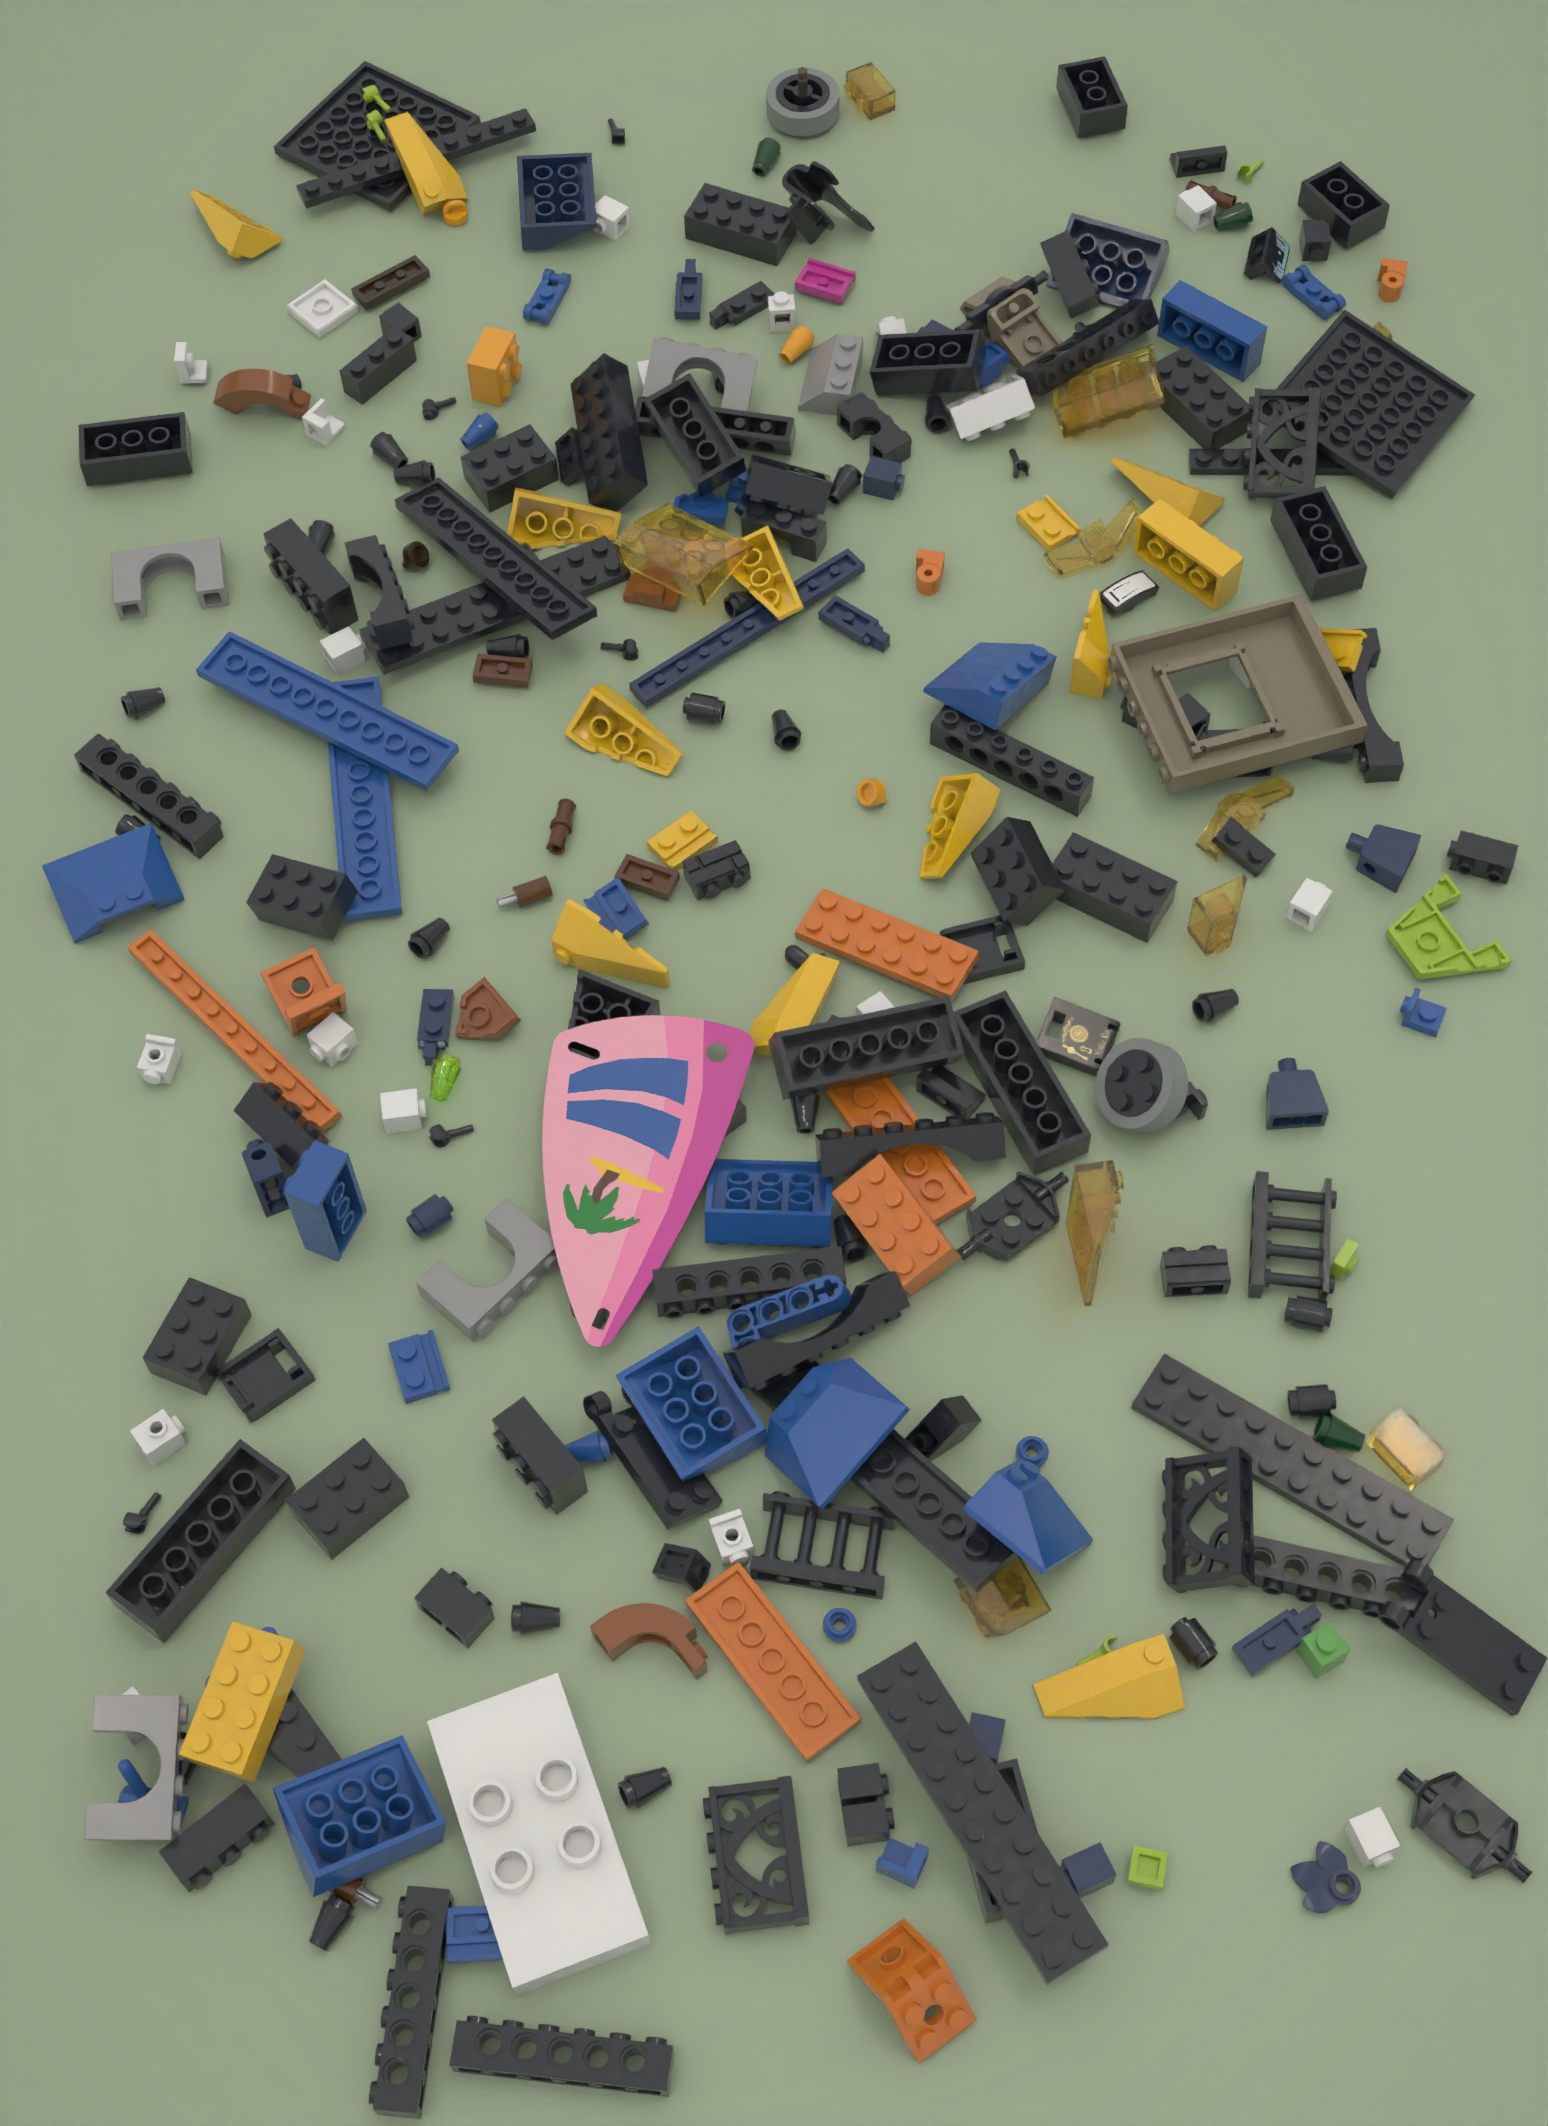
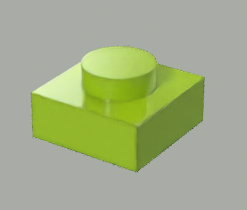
[1329,1238,1359,1282]
[1127,1845,1168,1891]

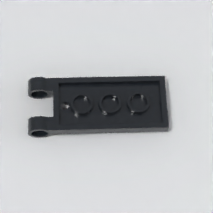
[583,1386,723,1530]
[1378,1559,1547,1716]

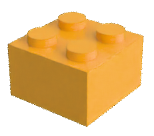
[466,326,522,407]

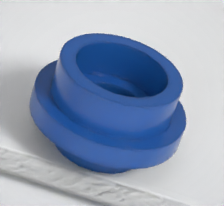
[1016,1436,1049,1467]
[823,1608,857,1642]

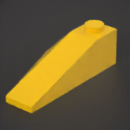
[384,112,468,215]

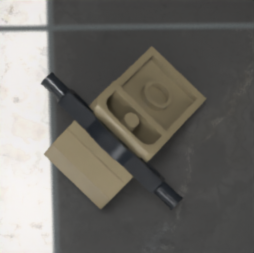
[954,270,1062,369]

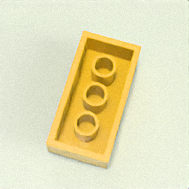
[1133,499,1244,612]
[179,1621,306,1783]

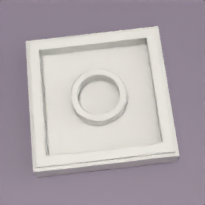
[286,279,359,338]

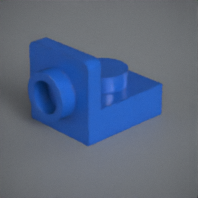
[1400,988,1447,1038]

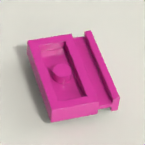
[795,258,856,304]

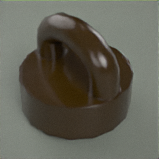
[402,541,430,570]

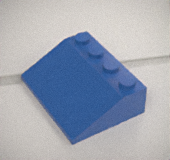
[923,642,1057,730]
[705,1159,833,1247]
[616,1326,767,1481]
[273,1735,446,1897]

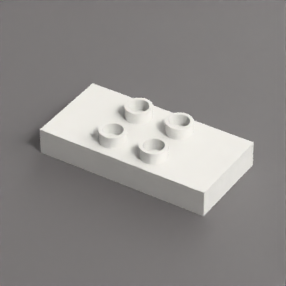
[427,1673,651,1997]

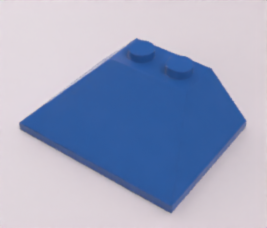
[42,823,185,943]
[765,1358,910,1510]
[962,1459,1093,1575]

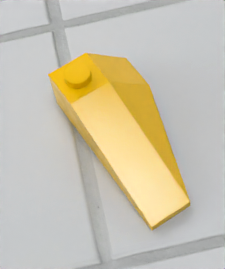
[190,188,283,259]
[1111,457,1225,526]
[507,487,621,549]
[719,525,804,621]
[1069,590,1113,699]
[564,683,684,777]
[919,773,1001,879]
[551,899,670,988]
[749,952,841,1059]
[1033,1634,1185,1720]

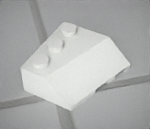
[945,374,1035,441]

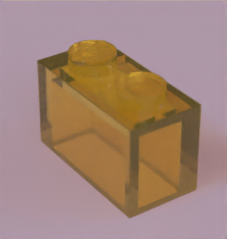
[844,62,896,120]
[1366,1408,1446,1491]

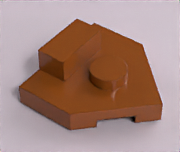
[623,559,683,612]
[455,977,521,1040]

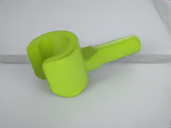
[362,85,391,113]
[367,110,387,143]
[1237,159,1264,183]
[1076,1635,1117,1666]

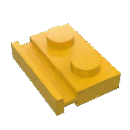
[1016,494,1081,553]
[1319,628,1367,672]
[647,810,718,871]

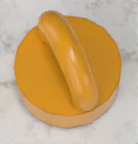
[443,200,468,226]
[856,778,887,807]

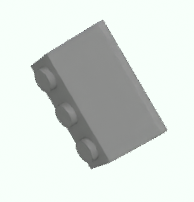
[798,334,863,415]

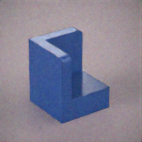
[876,1838,929,1889]

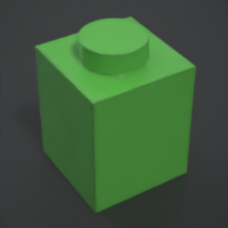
[1296,1621,1350,1679]

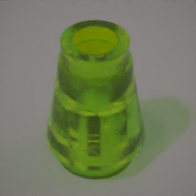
[429,1054,461,1101]

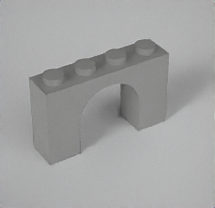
[642,337,757,411]
[111,538,229,620]
[416,1198,559,1342]
[84,1695,189,1841]

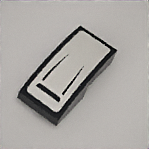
[1099,570,1160,615]

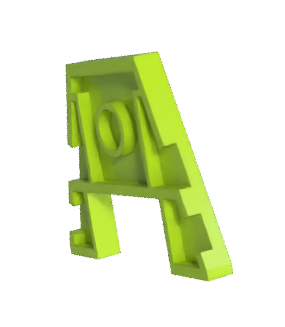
[1386,874,1512,980]

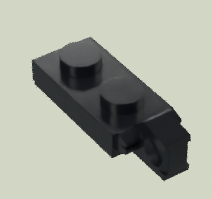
[709,281,775,330]

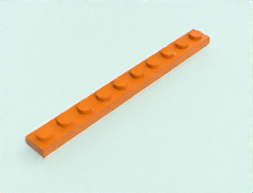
[127,929,342,1133]

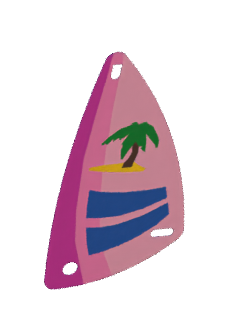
[542,1015,755,1347]

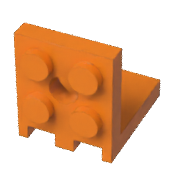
[260,947,347,1037]
[847,1918,977,2063]

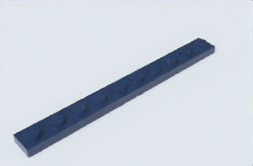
[629,548,865,708]

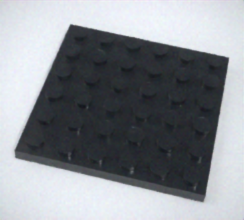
[274,61,481,211]
[1262,309,1475,499]

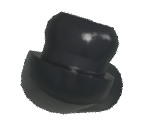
[785,945,826,970]

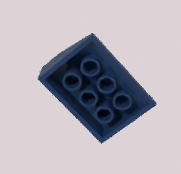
[517,153,597,250]
[1046,213,1170,308]

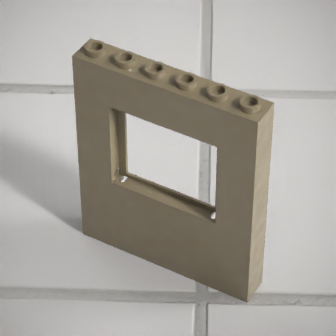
[1107,594,1368,794]

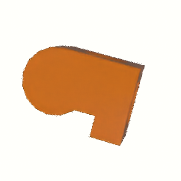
[1377,258,1408,302]
[916,549,945,596]

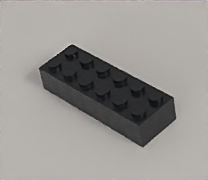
[570,353,648,512]
[954,990,1091,1175]
[768,996,965,1100]
[105,1439,296,1643]

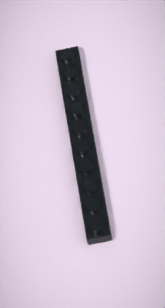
[296,108,536,209]

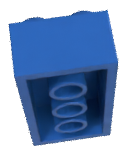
[1157,280,1268,382]
[284,1140,367,1262]

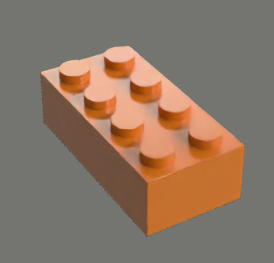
[831,1154,961,1296]

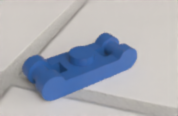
[1281,264,1346,320]
[523,268,571,325]

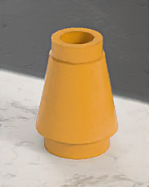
[779,325,815,364]

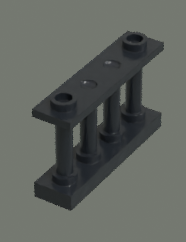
[1248,1171,1337,1301]
[750,1491,894,1600]

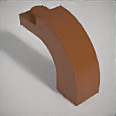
[213,368,311,420]
[590,1603,708,1680]

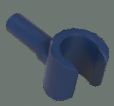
[734,491,749,516]

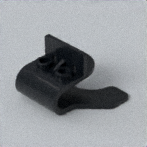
[782,161,875,244]

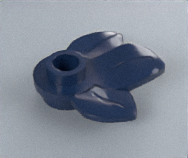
[1290,1841,1361,1913]

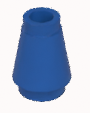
[460,412,499,451]
[564,1430,613,1463]

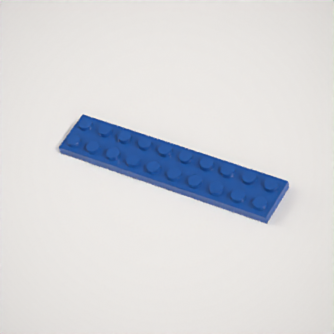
[196,631,459,791]
[328,676,402,922]

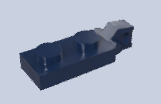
[674,259,703,319]
[818,595,890,653]
[417,989,454,1066]
[1232,1604,1322,1677]

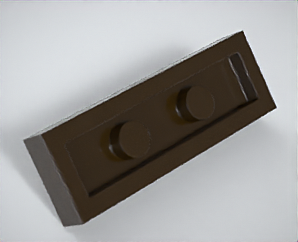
[351,255,430,311]

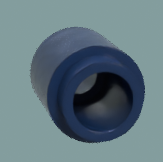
[406,1194,454,1238]

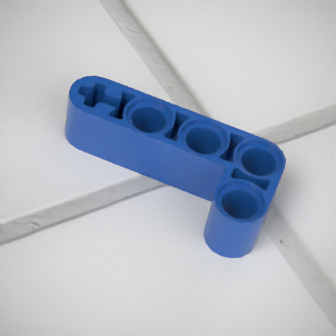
[727,1274,852,1348]

